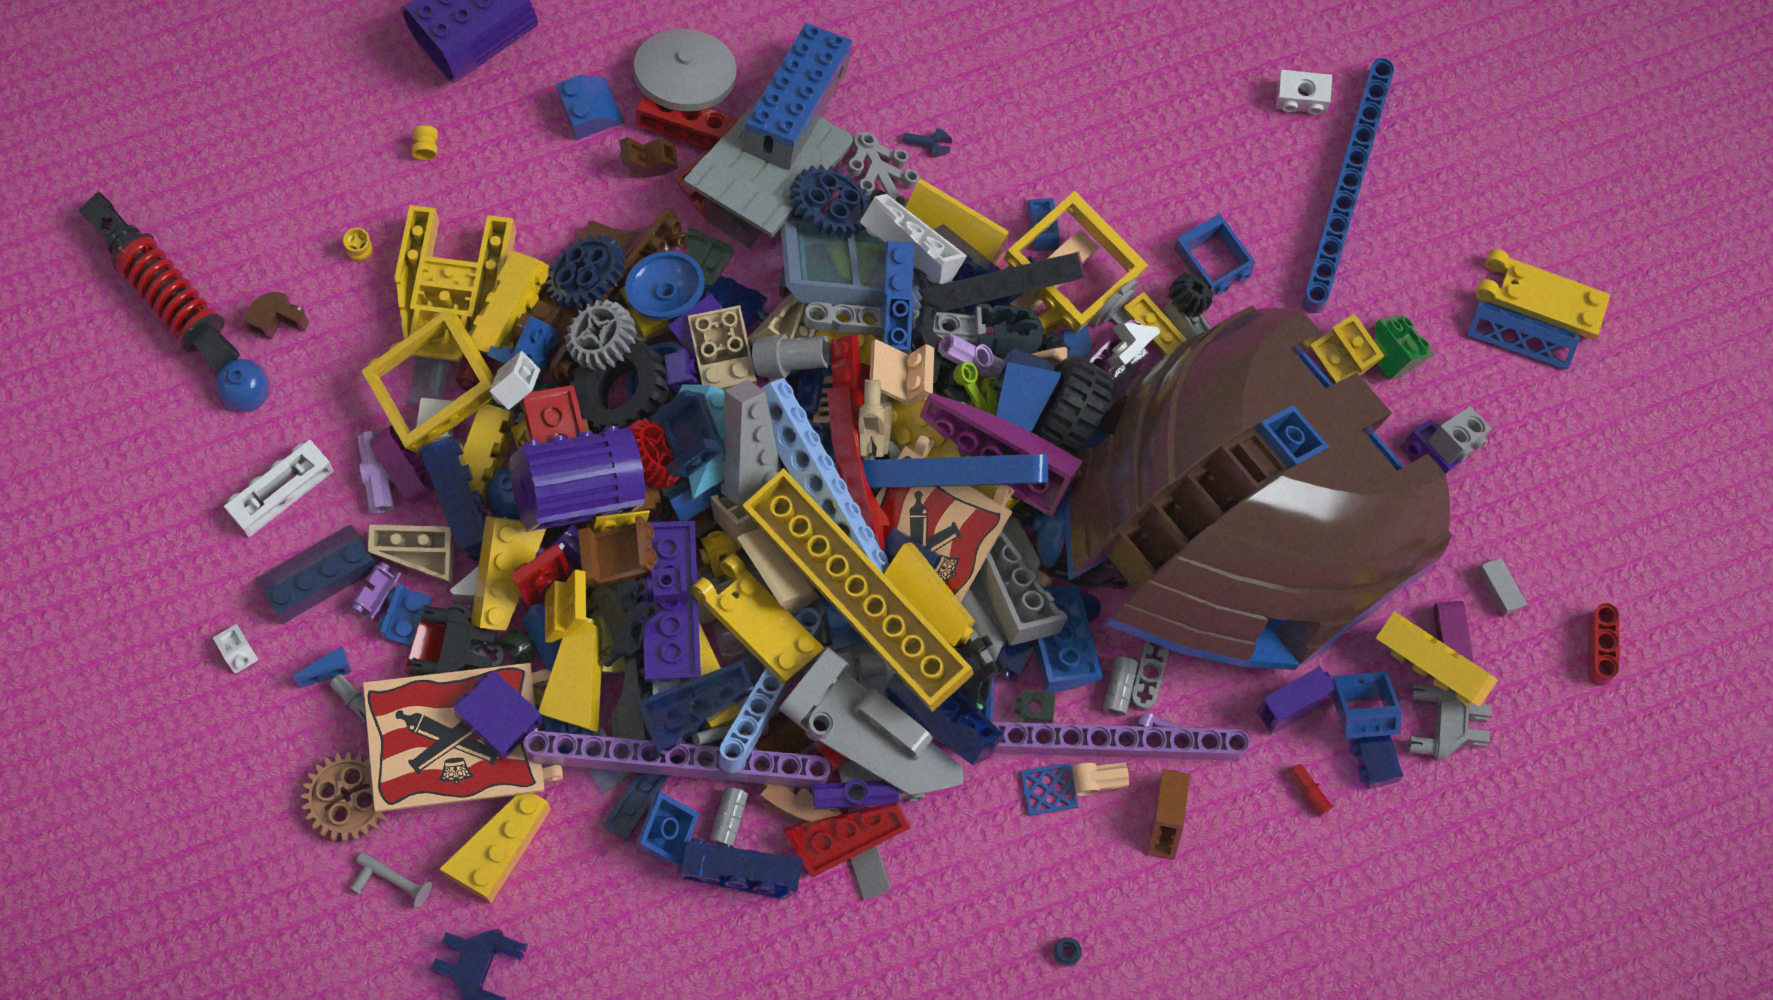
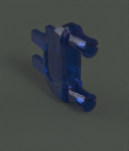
[431,929,528,1000]

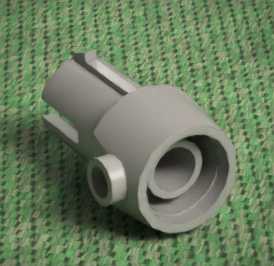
[752,333,831,383]

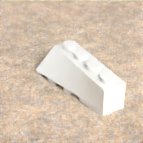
[860,194,967,285]

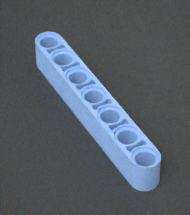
[719,607,821,773]

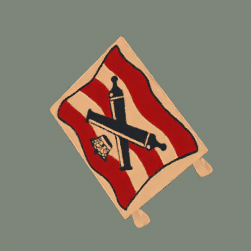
[876,436,1014,603]
[363,663,563,812]

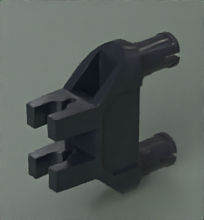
[911,306,958,397]
[1048,558,1128,589]
[586,579,660,667]
[410,605,498,676]
[945,635,1007,723]

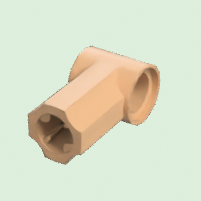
[1072,762,1129,796]

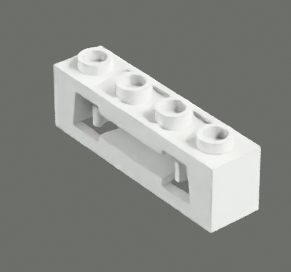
[224,440,334,537]

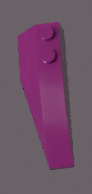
[919,393,1083,517]

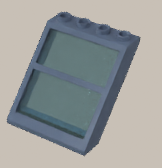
[781,217,924,310]

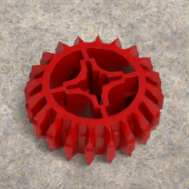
[627,418,681,491]

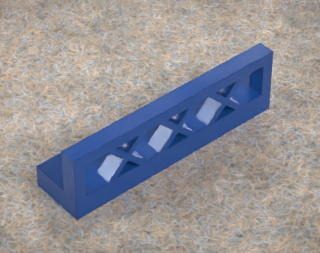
[1467,300,1579,370]

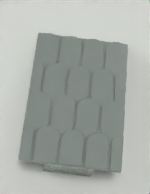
[684,97,855,248]

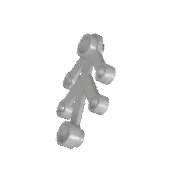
[847,132,919,208]

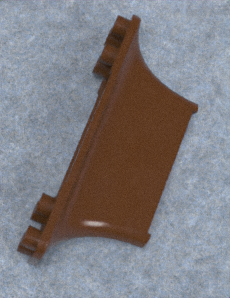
[538,209,687,387]

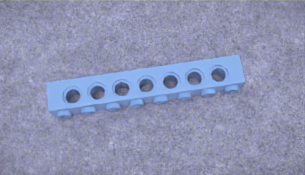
[761,378,889,573]

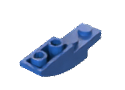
[881,241,915,350]

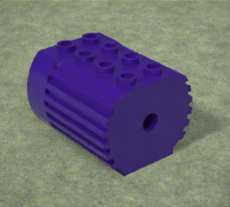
[401,0,538,84]
[509,426,645,532]

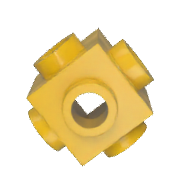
[699,531,740,578]

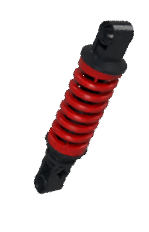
[78,191,240,372]

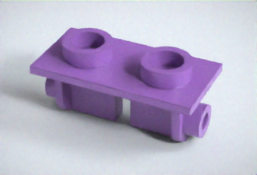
[352,562,402,619]

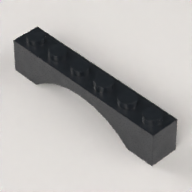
[921,251,1085,312]
[599,582,655,741]

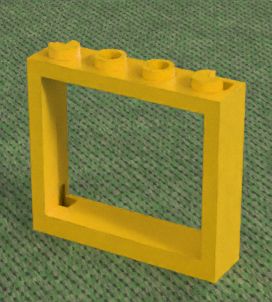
[1004,191,1148,333]
[361,309,495,453]

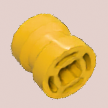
[411,126,438,160]
[343,228,373,262]

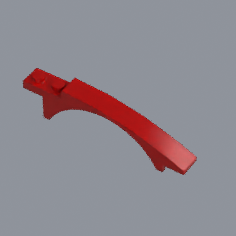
[827,334,890,552]

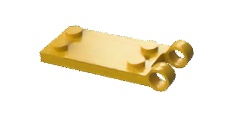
[1475,249,1611,340]
[691,554,824,685]

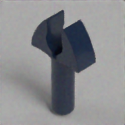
[903,128,952,158]

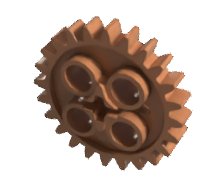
[301,752,388,843]

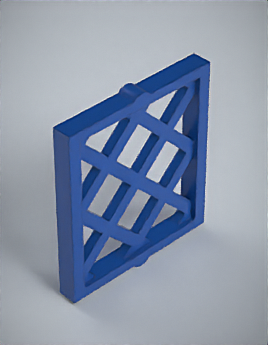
[1021,763,1078,816]

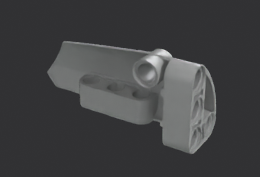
[779,647,963,795]

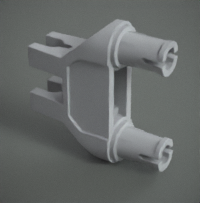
[1408,683,1491,761]

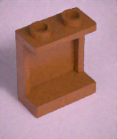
[578,515,657,588]

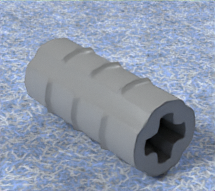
[1103,656,1138,716]
[710,787,748,848]

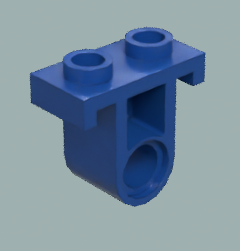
[821,596,862,651]

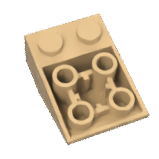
[688,305,757,390]

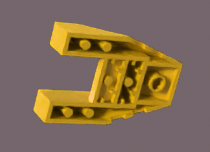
[395,205,516,362]

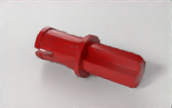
[1288,764,1333,817]

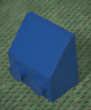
[556,75,624,140]
[637,791,700,865]

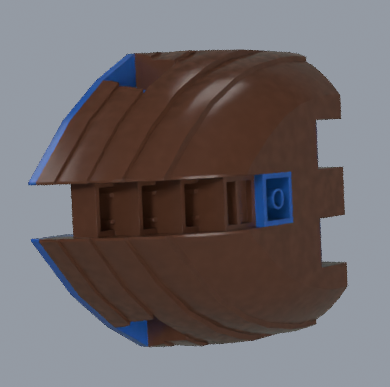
[1064,305,1452,670]

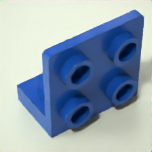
[487,316,560,379]

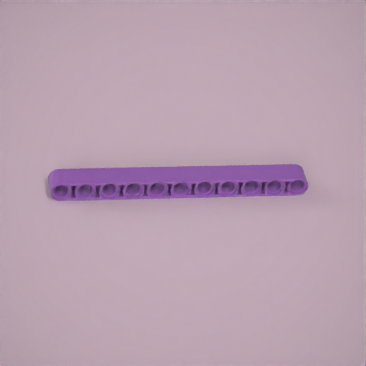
[947,721,1250,760]
[524,731,830,788]

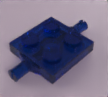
[703,275,770,328]

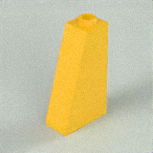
[884,542,975,646]
[539,617,603,732]

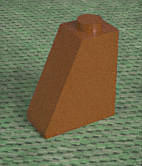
[1147,769,1190,860]

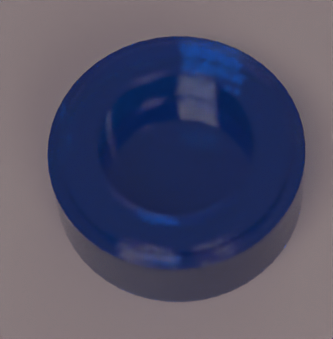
[1081,594,1101,622]

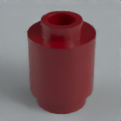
[456,353,489,391]

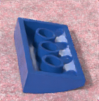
[1032,584,1103,694]

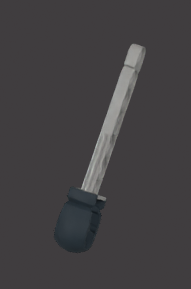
[803,302,1043,358]

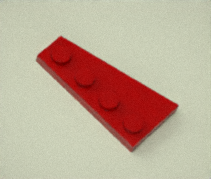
[785,801,910,878]

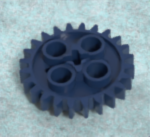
[789,164,871,240]
[545,234,626,310]

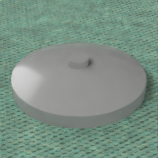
[634,29,737,111]

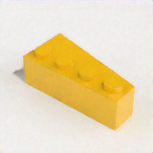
[471,250,549,355]
[441,404,515,525]
[471,516,546,631]
[1376,611,1498,707]
[440,793,551,904]

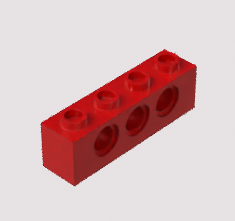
[635,95,739,151]

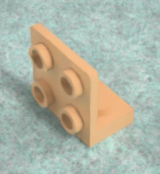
[870,340,934,407]

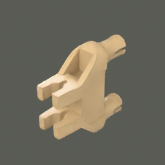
[859,379,893,457]

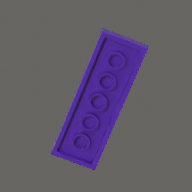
[642,521,701,683]

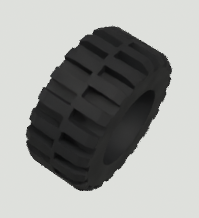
[570,337,676,434]
[1032,356,1113,457]

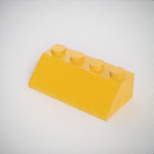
[905,179,1009,275]

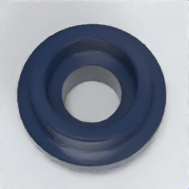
[1053,937,1082,966]

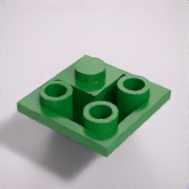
[1375,314,1434,380]

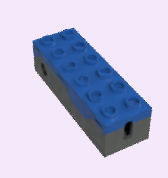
[742,23,853,170]

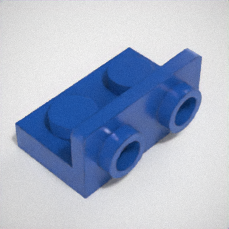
[378,583,433,648]

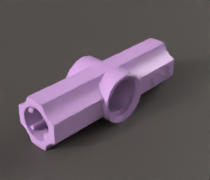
[938,333,1004,378]
[358,431,394,514]

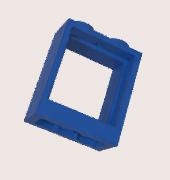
[1174,213,1255,295]
[1332,672,1402,739]

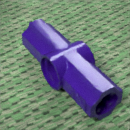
[813,779,899,810]

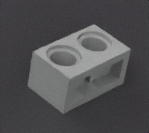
[1427,406,1492,465]

